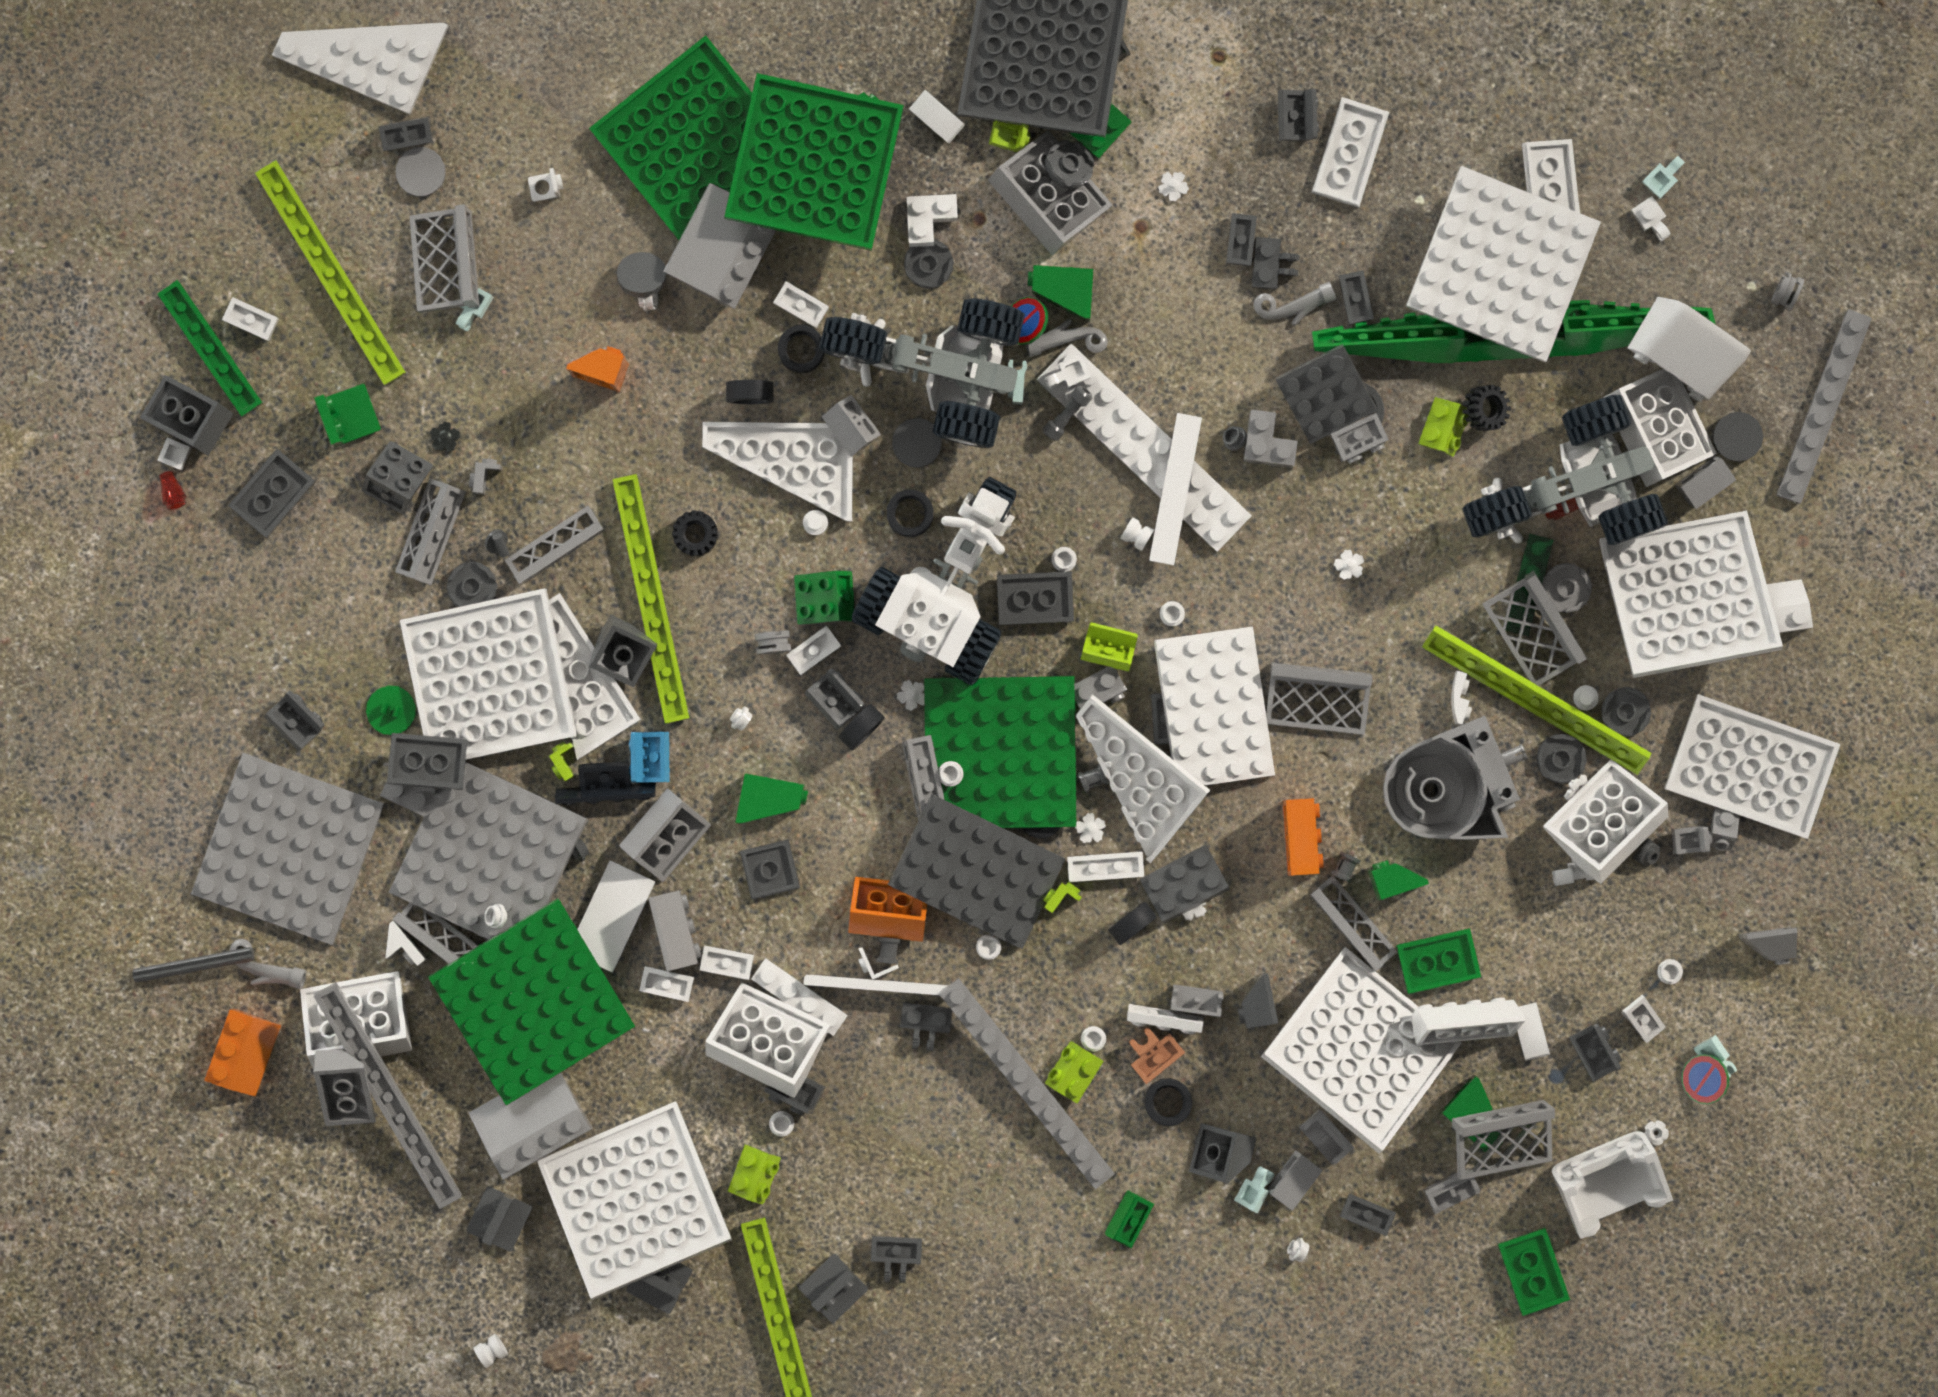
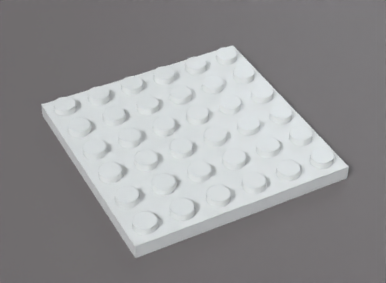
[1405,166,1601,362]
[1599,511,1783,678]
[400,588,577,760]
[1261,947,1462,1153]
[537,1101,732,1300]

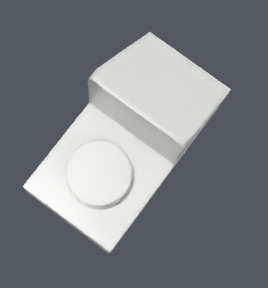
[386,921,427,966]
[1621,995,1666,1043]

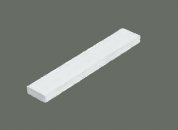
[1149,413,1202,566]
[804,974,949,995]

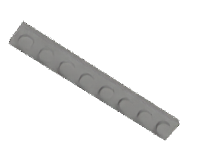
[1776,309,1872,504]

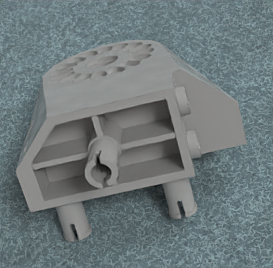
[1383,716,1528,840]

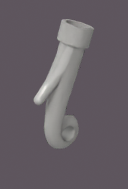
[1254,281,1337,326]
[1026,319,1108,357]
[230,939,307,989]

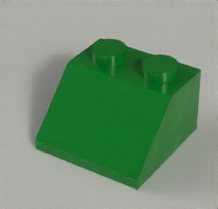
[1368,860,1429,900]

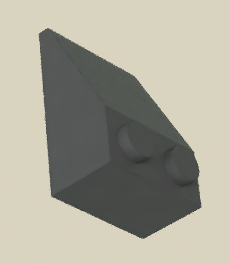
[140,375,234,456]

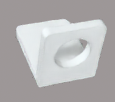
[528,168,563,202]
[859,947,899,980]

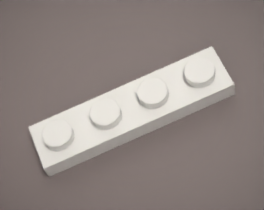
[751,958,848,1036]

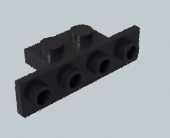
[555,761,656,806]

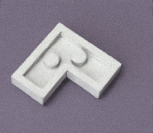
[907,194,958,247]

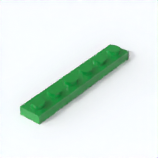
[157,280,263,417]

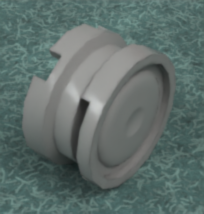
[1771,271,1804,311]
[755,630,791,655]

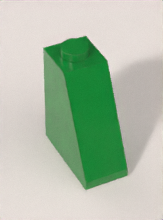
[1027,265,1094,321]
[735,773,808,824]
[1440,1075,1503,1152]

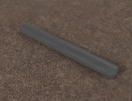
[132,947,255,982]

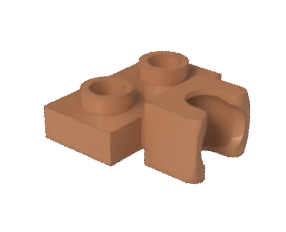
[1129,1026,1185,1084]

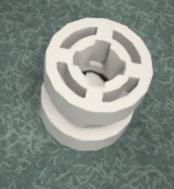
[1120,517,1154,551]
[473,1334,508,1368]

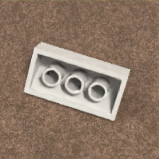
[1766,579,1813,633]
[1411,998,1525,1045]

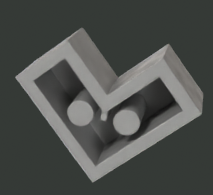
[1243,409,1298,468]

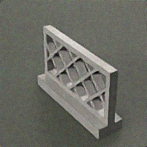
[409,204,479,313]
[1482,571,1587,686]
[1266,662,1372,735]
[1452,1100,1555,1180]

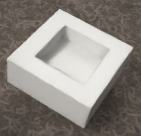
[158,437,191,471]

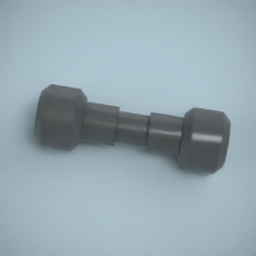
[1043,386,1092,441]

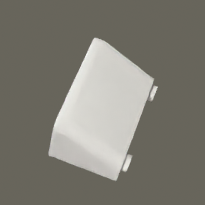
[1628,297,1751,402]
[1552,1131,1673,1239]

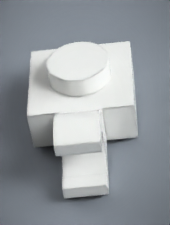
[1631,196,1671,242]
[1044,354,1091,389]

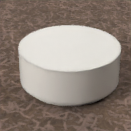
[976,935,1001,960]

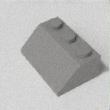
[619,788,711,882]
[648,890,702,971]
[313,1049,376,1126]

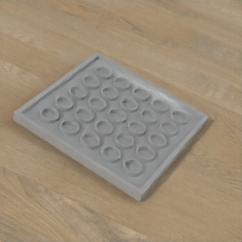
[191,753,385,945]
[389,762,588,940]

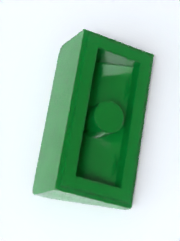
[1105,1190,1155,1249]

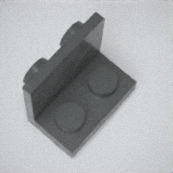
[361,441,433,515]

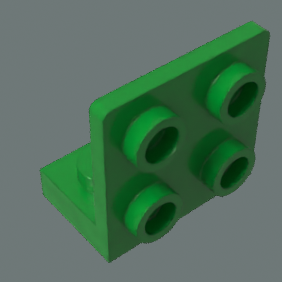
[314,384,381,447]
[794,571,855,625]

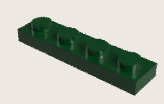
[1505,533,1554,637]

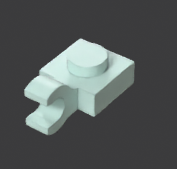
[1642,156,1685,199]
[456,288,494,332]
[1008,360,1027,405]
[1694,1035,1737,1078]
[1234,1166,1274,1213]

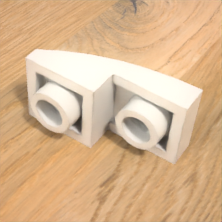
[909,90,965,144]
[1451,671,1472,725]
[1518,1002,1550,1061]

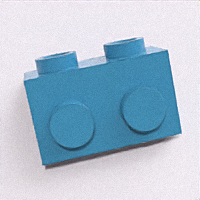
[629,732,670,783]

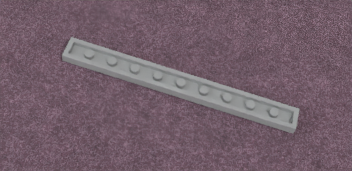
[939,978,1115,1190]
[313,982,462,1209]

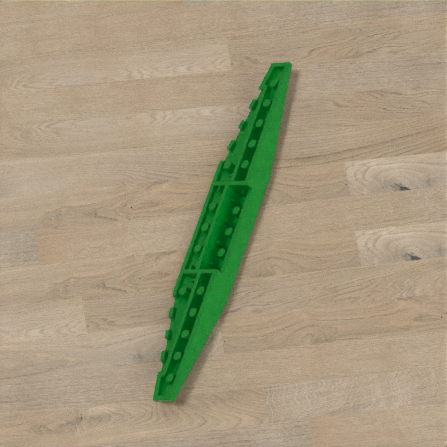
[1312,300,1716,363]

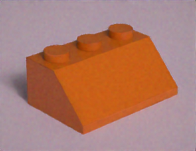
[566,346,629,392]
[1283,798,1324,876]
[848,877,928,942]
[204,1008,281,1096]

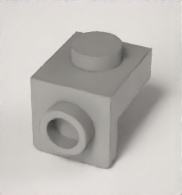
[469,459,503,495]
[1710,808,1740,851]
[1671,826,1712,854]

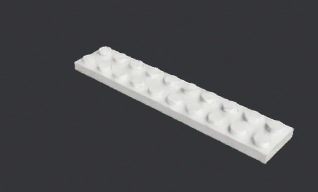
[1037,344,1252,552]

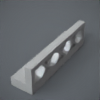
[395,478,466,585]
[505,506,605,586]
[902,735,944,821]
[1309,875,1397,972]
[393,903,478,964]

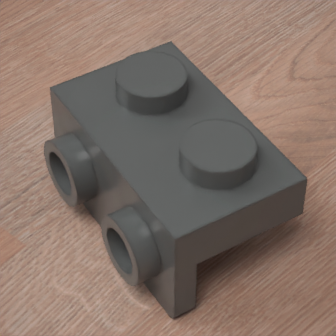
[1278,89,1319,142]
[804,668,865,730]
[264,690,324,752]
[1568,1023,1622,1082]
[764,1077,826,1116]

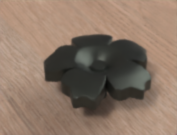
[430,421,460,452]

